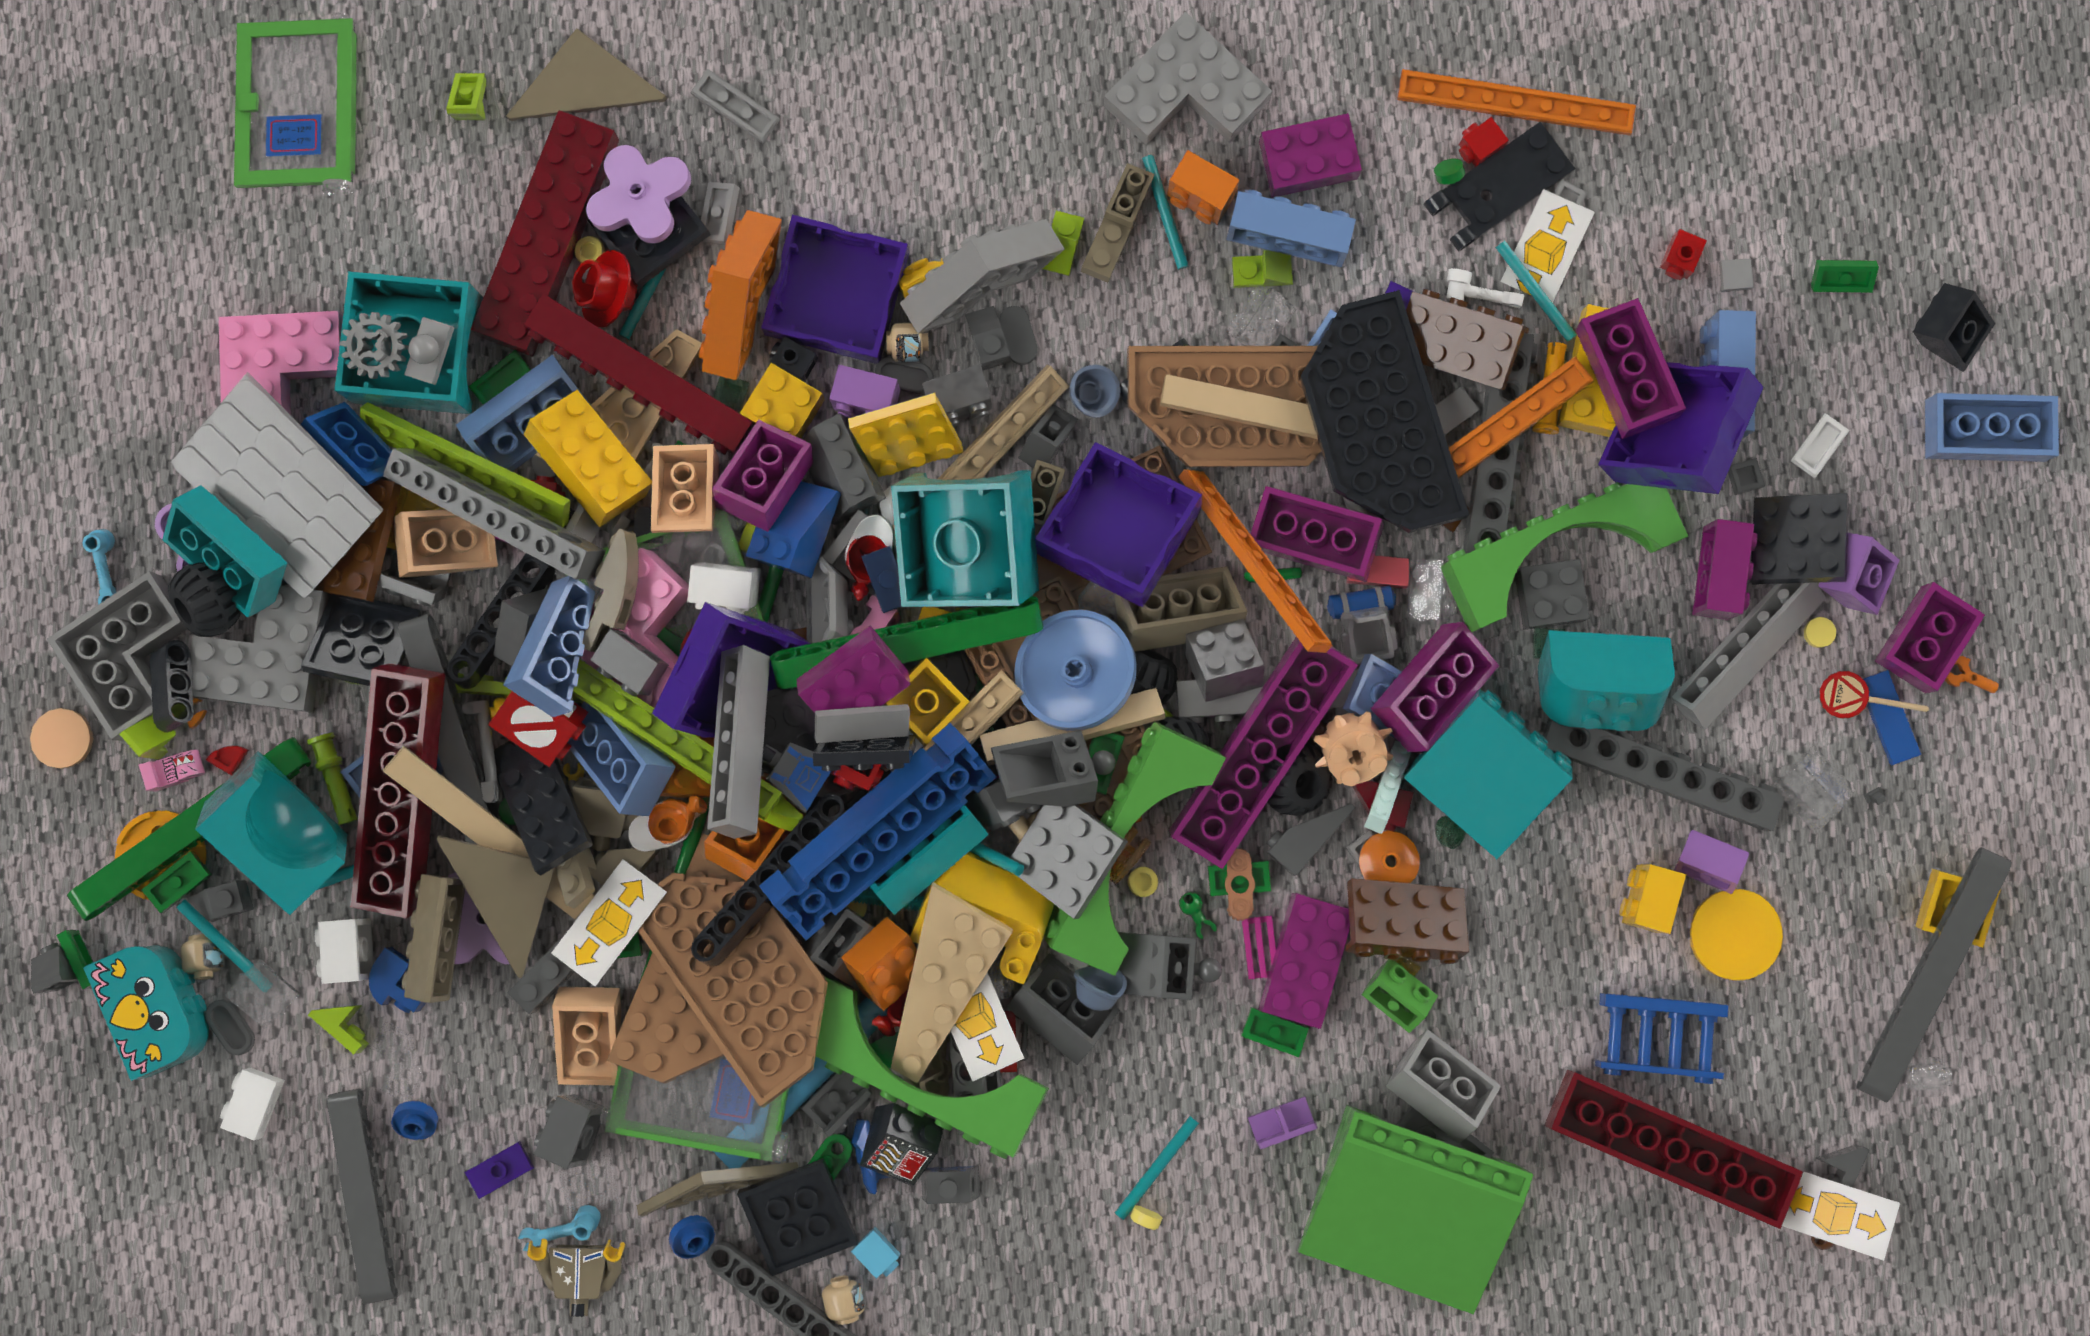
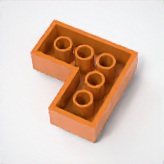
[699,210,782,380]

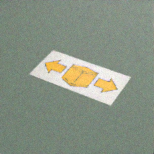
[1500,189,1595,303]
[551,859,667,986]
[951,973,1024,1082]
[1782,1172,1900,1261]

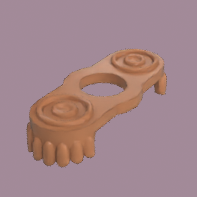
[1225,848,1255,921]

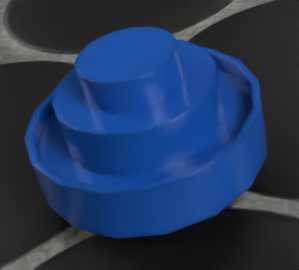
[391,1101,439,1140]
[668,1215,715,1259]

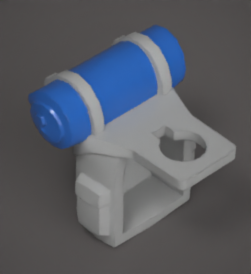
[1327,585,1398,664]

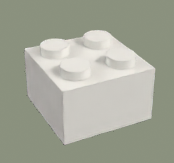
[687,562,761,614]
[315,918,373,984]

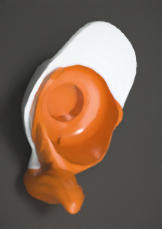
[628,796,707,851]

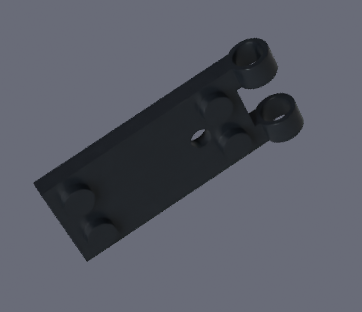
[1423,122,1576,252]

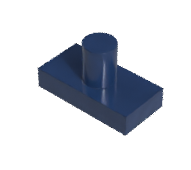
[861,546,901,613]

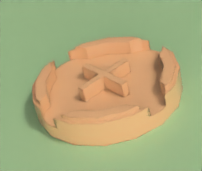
[30,708,94,769]

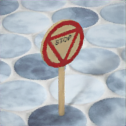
[1820,671,1929,719]

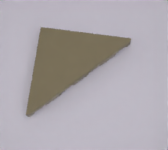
[506,28,667,121]
[437,835,554,978]
[636,1162,798,1217]

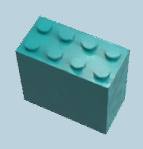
[1404,688,1573,859]

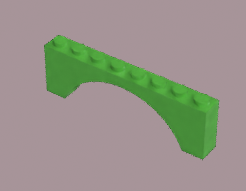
[1440,482,1689,632]
[1044,721,1226,976]
[815,977,1049,1159]

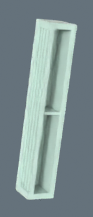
[1364,740,1411,834]

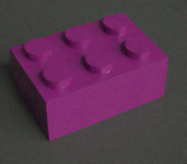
[1259,113,1362,198]
[712,419,813,532]
[1692,519,1757,620]
[1875,582,1985,694]
[796,626,911,713]

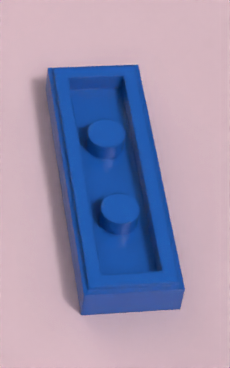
[1863,670,1921,765]

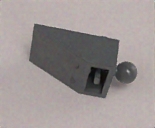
[991,730,1115,807]
[802,906,876,992]
[1118,932,1222,1000]

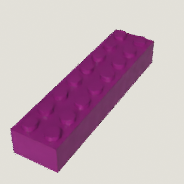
[1169,637,1358,869]

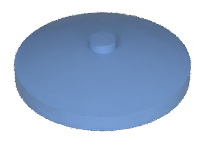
[1014,610,1137,731]

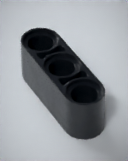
[150,640,194,732]

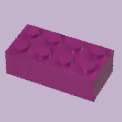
[1576,298,1686,439]
[1250,486,1384,582]
[1370,622,1500,752]
[1258,893,1350,1029]

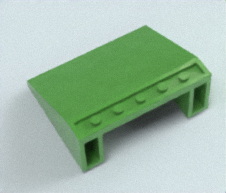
[1297,1105,1534,1315]

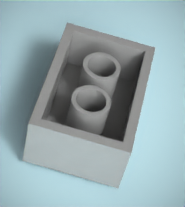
[1386,1029,1501,1143]

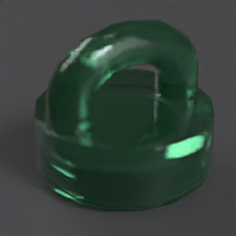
[1435,816,1466,849]

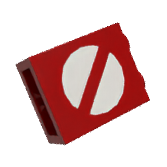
[488,691,589,767]

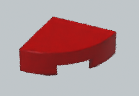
[206,746,249,776]

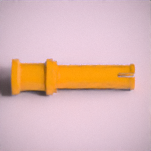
[1532,342,1567,435]

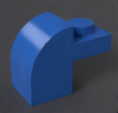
[369,947,426,1013]

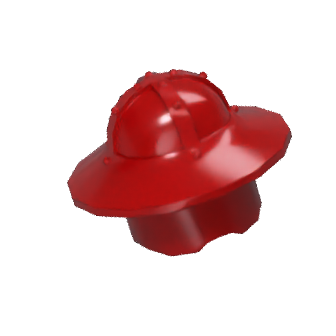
[572,250,638,328]

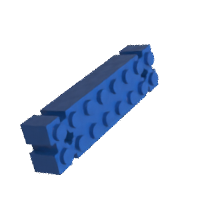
[759,723,996,940]

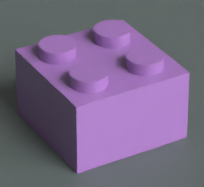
[829,364,901,418]
[1818,533,1900,615]

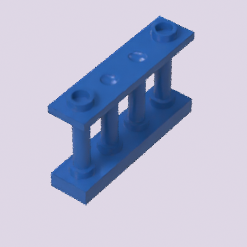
[1595,993,1728,1084]

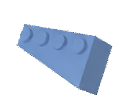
[503,576,595,717]

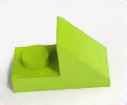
[446,73,486,120]
[1042,210,1084,276]
[1232,250,1293,288]
[119,714,176,760]
[308,1005,369,1055]

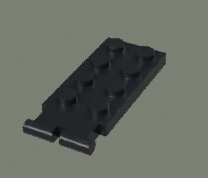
[494,741,593,876]

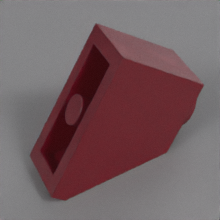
[1352,781,1414,832]

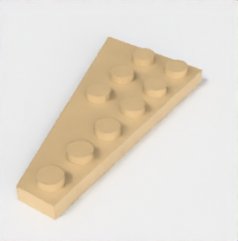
[535,329,702,462]
[891,882,1013,1083]

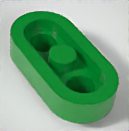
[808,1133,853,1180]

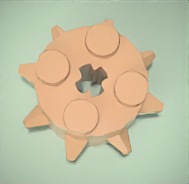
[1314,711,1393,787]

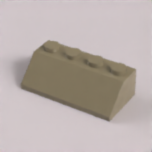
[1114,566,1248,652]
[402,874,465,1003]

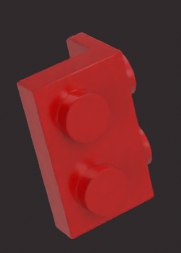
[830,764,884,791]

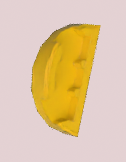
[899,258,944,298]

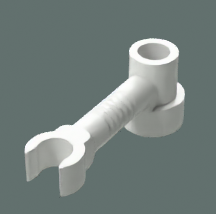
[1446,268,1524,308]

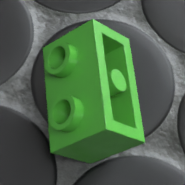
[1361,959,1438,1033]

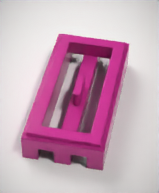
[1242,915,1276,979]

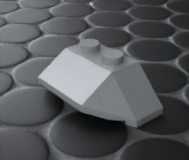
[806,554,853,643]

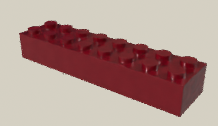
[471,110,619,357]
[350,663,445,919]
[1544,1069,1803,1229]

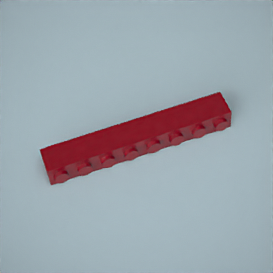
[524,294,752,455]

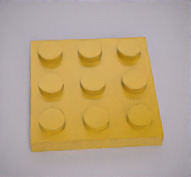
[848,393,963,477]

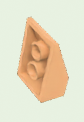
[651,444,719,533]
[393,510,498,578]
[552,987,621,1086]

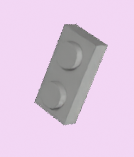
[701,182,740,244]

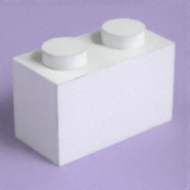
[220,1068,285,1140]

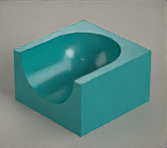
[195,751,348,915]

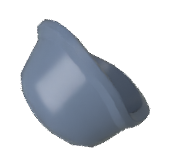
[1070,365,1120,418]
[1074,966,1127,1011]

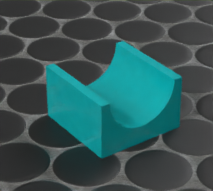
[334,271,483,414]
[891,470,1039,607]

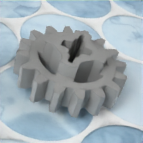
[339,312,409,379]

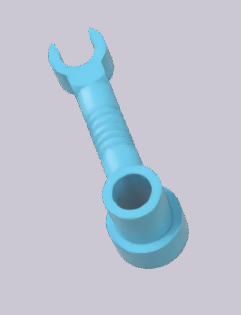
[82,529,117,605]
[518,1205,601,1251]

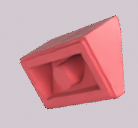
[1346,556,1409,589]

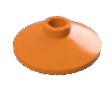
[1359,831,1420,883]

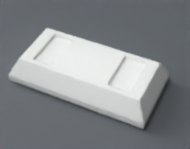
[1790,413,1850,478]

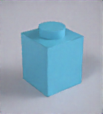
[851,1227,900,1279]

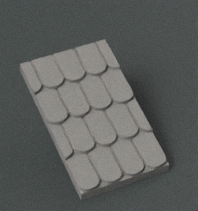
[170,372,383,599]

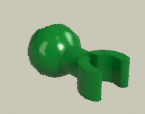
[1179,892,1217,939]

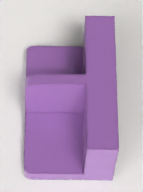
[1674,830,1749,894]
[1247,1096,1318,1149]

